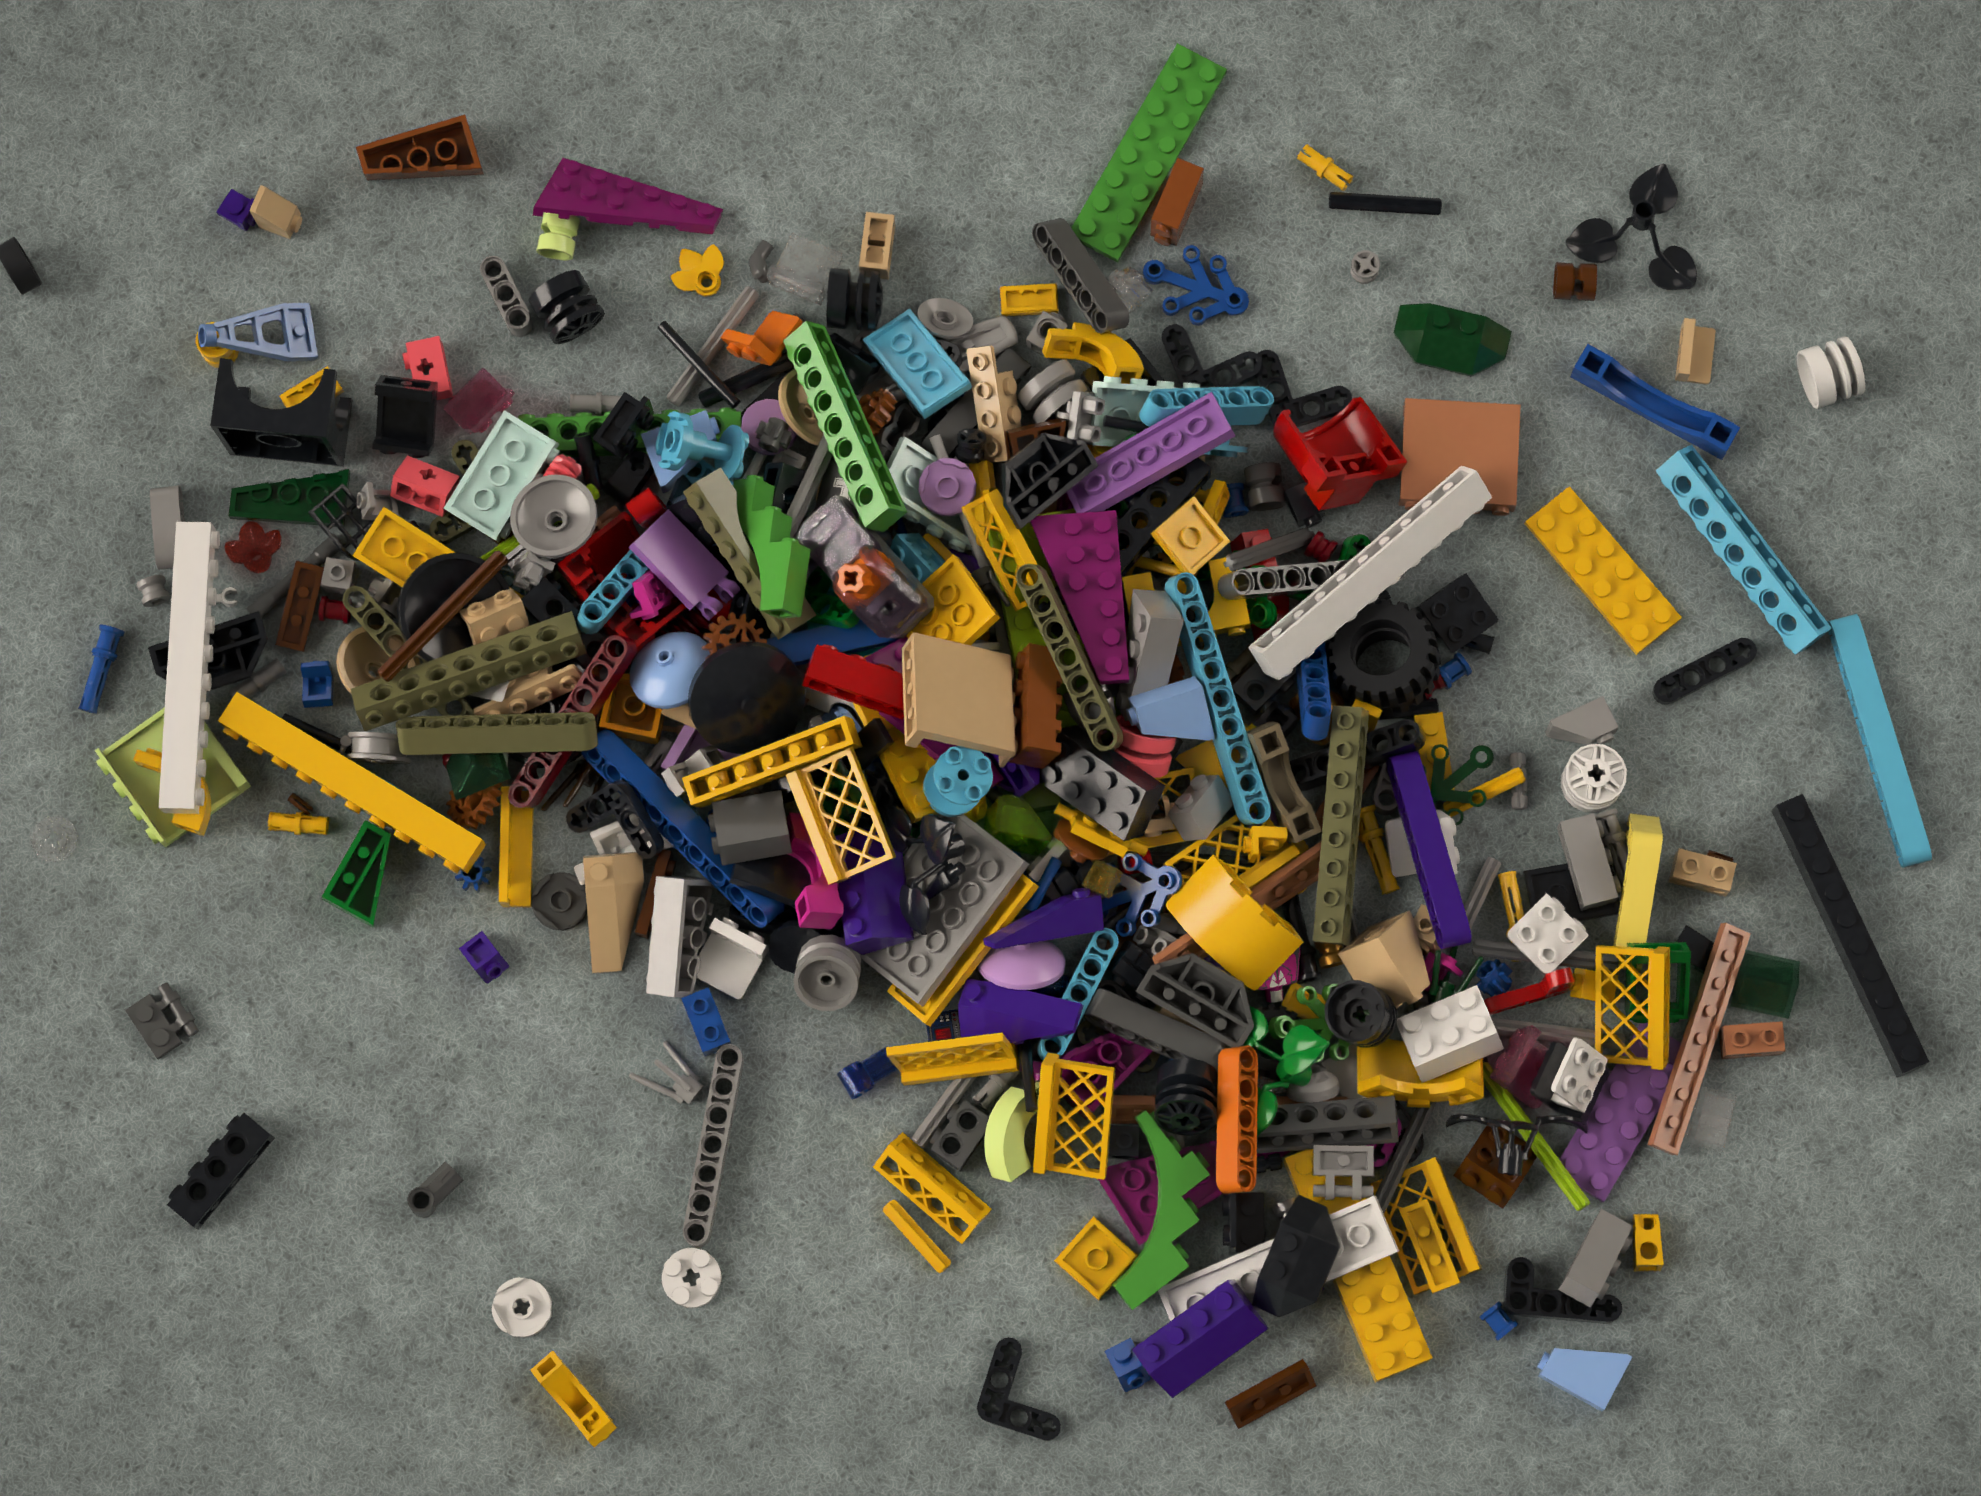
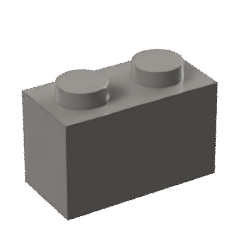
[1168,775,1233,841]

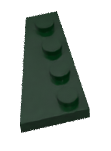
[228,469,350,527]

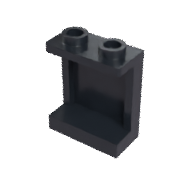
[372,375,438,458]

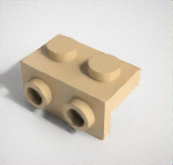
[460,589,530,645]

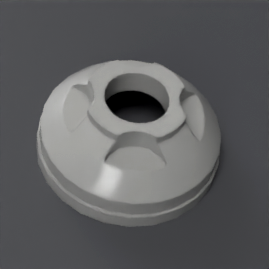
[1286,1064,1340,1103]

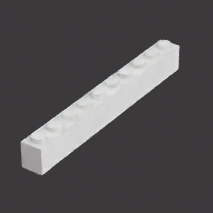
[1248,465,1492,680]
[159,522,220,814]

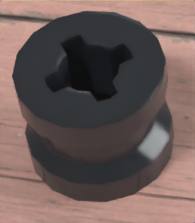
[955,429,986,464]

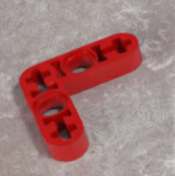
[1484,967,1575,1015]

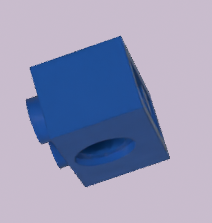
[681,987,732,1057]

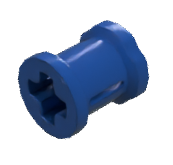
[1223,483,1249,518]
[1439,652,1472,690]
[1480,1301,1518,1341]

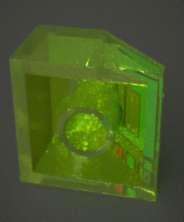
[984,794,1052,856]

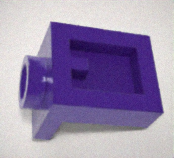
[216,189,256,231]
[459,931,509,984]

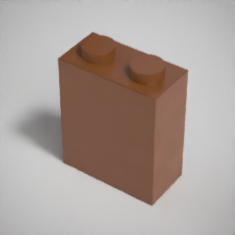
[1150,158,1204,246]

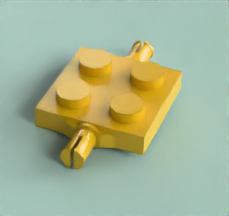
[1054,802,1149,857]

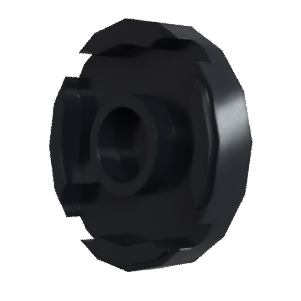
[768,920,824,973]

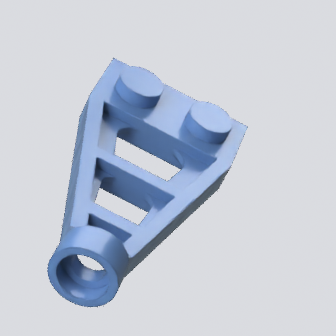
[198,303,318,361]

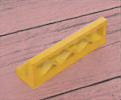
[961,488,1045,611]
[499,786,534,907]
[873,1132,992,1244]

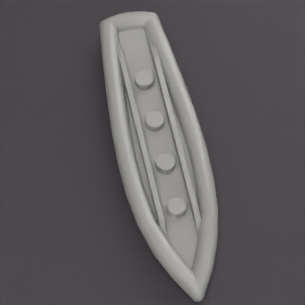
[856,315,1018,402]

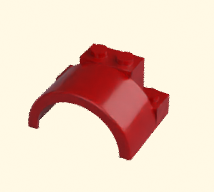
[1273,397,1407,511]
[557,511,687,654]

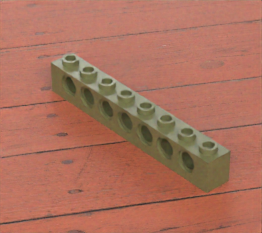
[350,611,587,731]
[1313,706,1369,946]

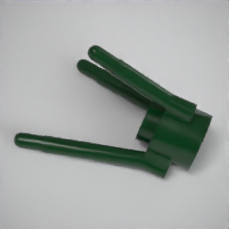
[1428,946,1484,1003]

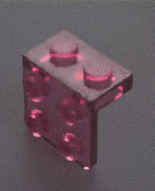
[442,368,515,434]
[1489,1025,1548,1109]

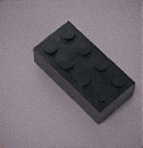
[1039,725,1165,841]

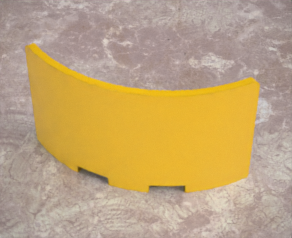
[1166,855,1304,991]
[1357,1039,1484,1108]

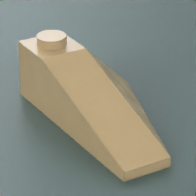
[583,852,644,973]

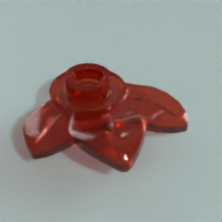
[225,521,282,573]

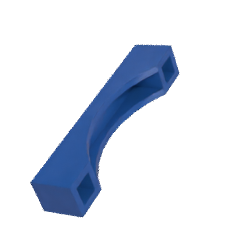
[1570,344,1740,460]

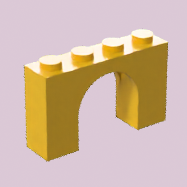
[1122,557,1250,647]

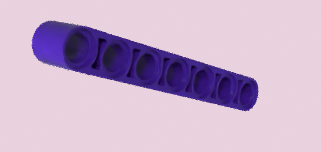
[1386,751,1472,949]

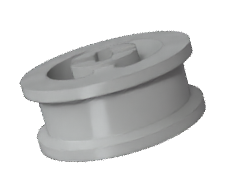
[346,732,411,764]

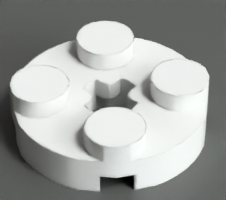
[662,1248,722,1308]
[492,1277,552,1338]

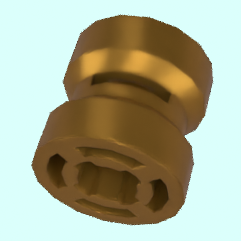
[1314,942,1344,969]

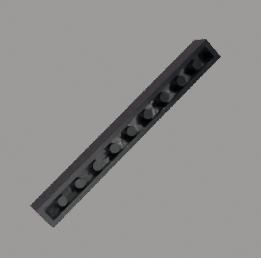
[1771,794,1929,1078]

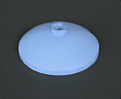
[629,632,710,709]

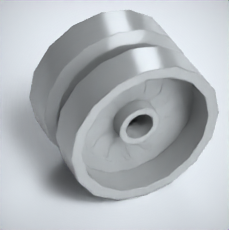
[1017,359,1091,423]
[793,935,861,1011]

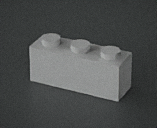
[1557,813,1621,911]
[1558,1209,1633,1307]

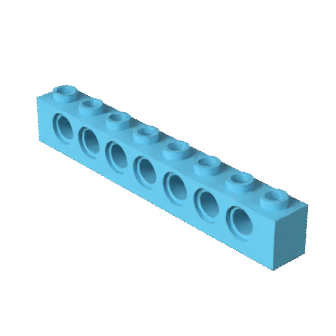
[1656,445,1832,655]

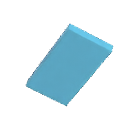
[862,308,972,419]

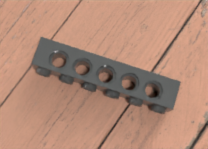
[1257,1096,1399,1153]

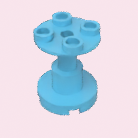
[656,411,750,481]
[923,746,993,817]

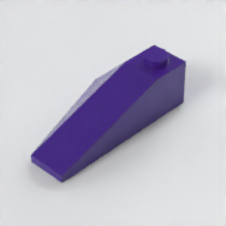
[983,888,1104,949]
[958,979,1084,1045]

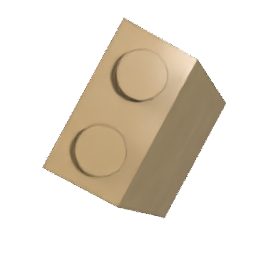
[1338,911,1430,1009]

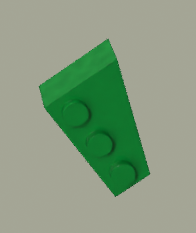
[322,820,391,928]

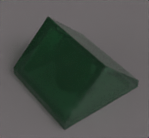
[446,753,511,800]
[1730,950,1800,1019]

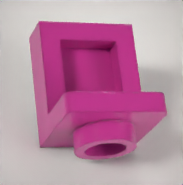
[1424,952,1463,995]

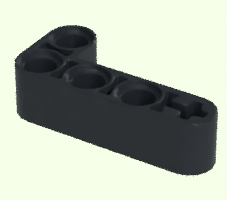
[1503,1257,1622,1324]

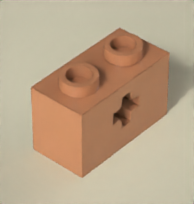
[1719,1021,1785,1059]

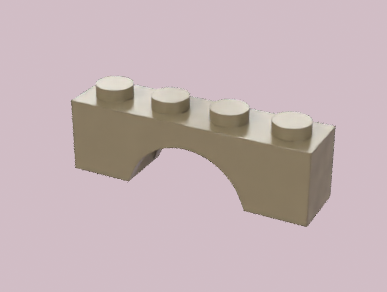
[1246,722,1322,843]

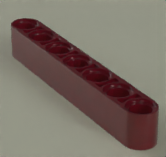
[508,635,637,808]

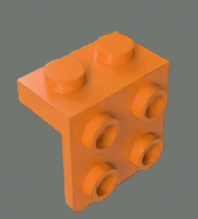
[720,311,802,366]

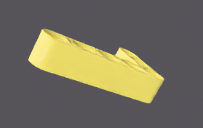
[1612,813,1663,972]

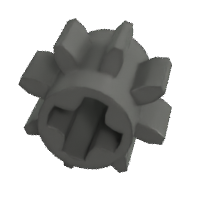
[755,417,792,453]

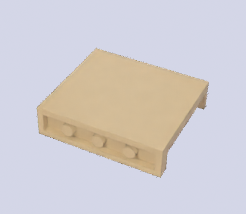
[902,632,1018,768]

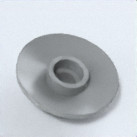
[917,298,973,339]

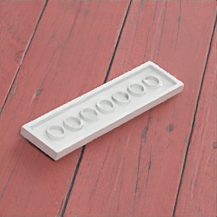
[1158,1196,1399,1321]

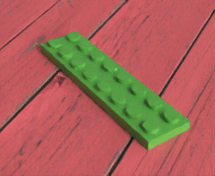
[1071,43,1227,263]

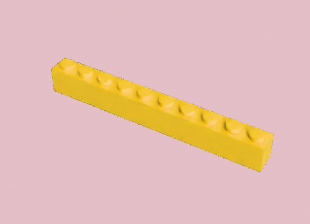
[218,692,486,874]

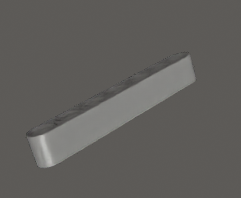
[683,1044,744,1248]

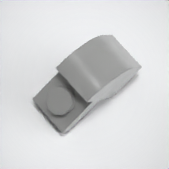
[661,745,725,799]

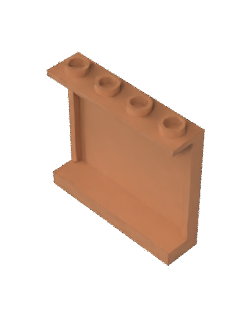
[1399,398,1521,516]

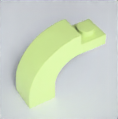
[984,1082,1040,1182]

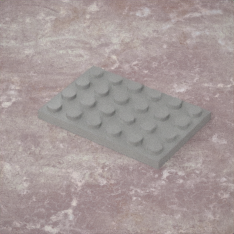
[843,814,1030,1007]

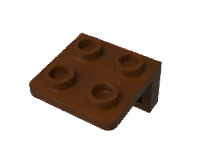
[1453,1126,1537,1209]

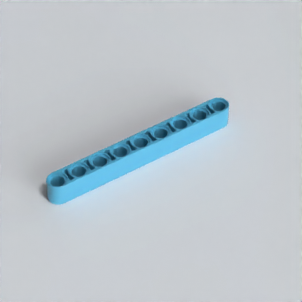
[1165,572,1271,826]
[1827,614,1932,868]

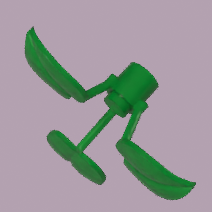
[1231,1006,1330,1136]

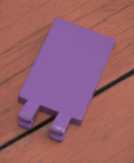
[628,509,741,620]

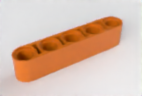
[1216,1045,1258,1194]

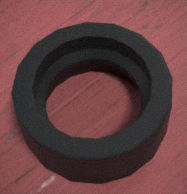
[0,237,42,295]

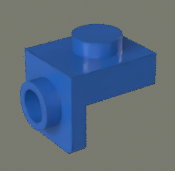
[300,661,334,708]
[1104,1338,1151,1392]

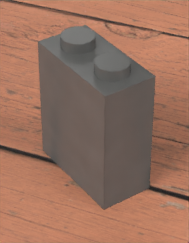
[708,790,792,866]

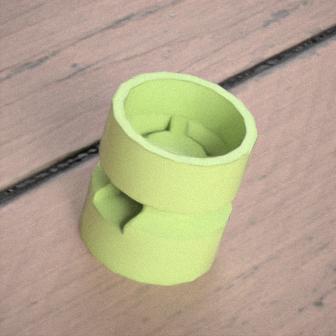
[536,212,580,261]

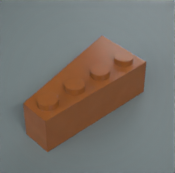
[356,114,484,181]
[1009,643,1062,769]

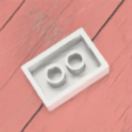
[1396,985,1504,1083]

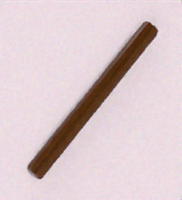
[377,551,508,682]

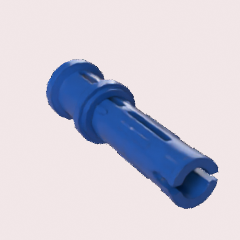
[78,624,125,714]

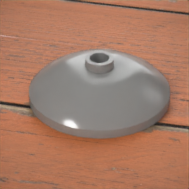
[510,475,597,558]

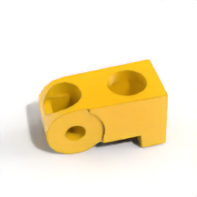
[1632,1214,1664,1272]

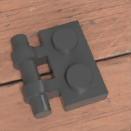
[125,983,199,1059]

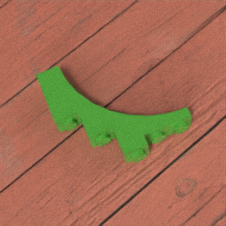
[733,475,810,619]
[1112,1110,1210,1310]

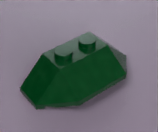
[1393,303,1512,377]

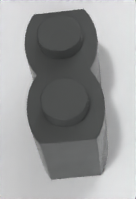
[874,403,920,455]

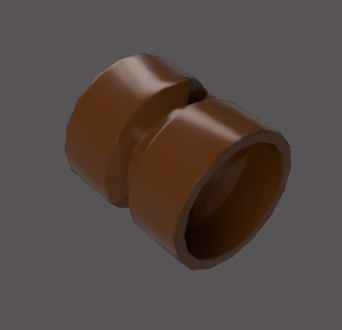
[1553,262,1597,301]

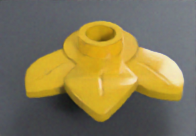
[670,244,724,297]

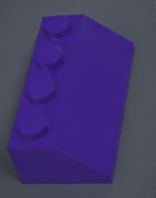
[835,829,914,955]
[1132,1279,1269,1398]

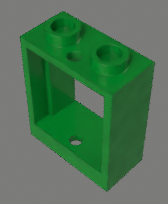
[1624,942,1691,1023]

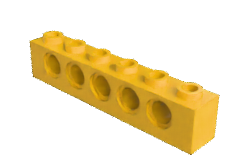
[682,716,862,808]

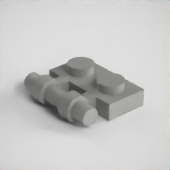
[1313,1145,1374,1200]

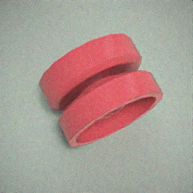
[1109,714,1177,778]

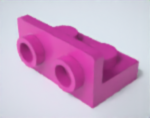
[629,570,675,620]

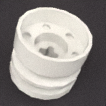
[1797,336,1865,409]
[1561,744,1627,813]

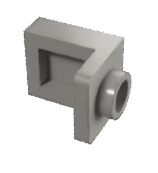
[356,482,399,520]

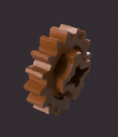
[859,388,897,437]
[702,612,767,660]
[446,767,502,830]

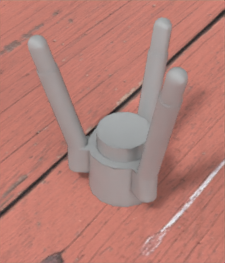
[629,1041,704,1104]

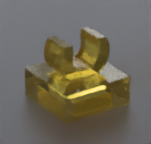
[1082,860,1123,899]

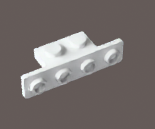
[574,813,674,885]

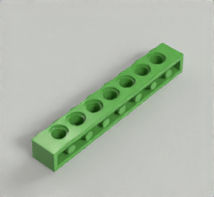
[783,321,907,532]
[518,408,742,457]

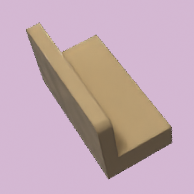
[1675,318,1716,384]

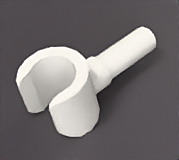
[216,587,237,607]

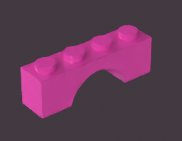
[787,813,844,929]

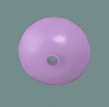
[977,940,1065,990]

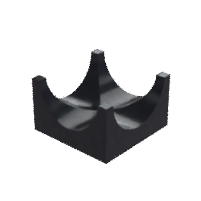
[210,358,353,467]

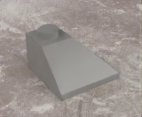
[1545,696,1619,745]

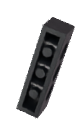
[521,577,624,681]
[167,1113,275,1230]

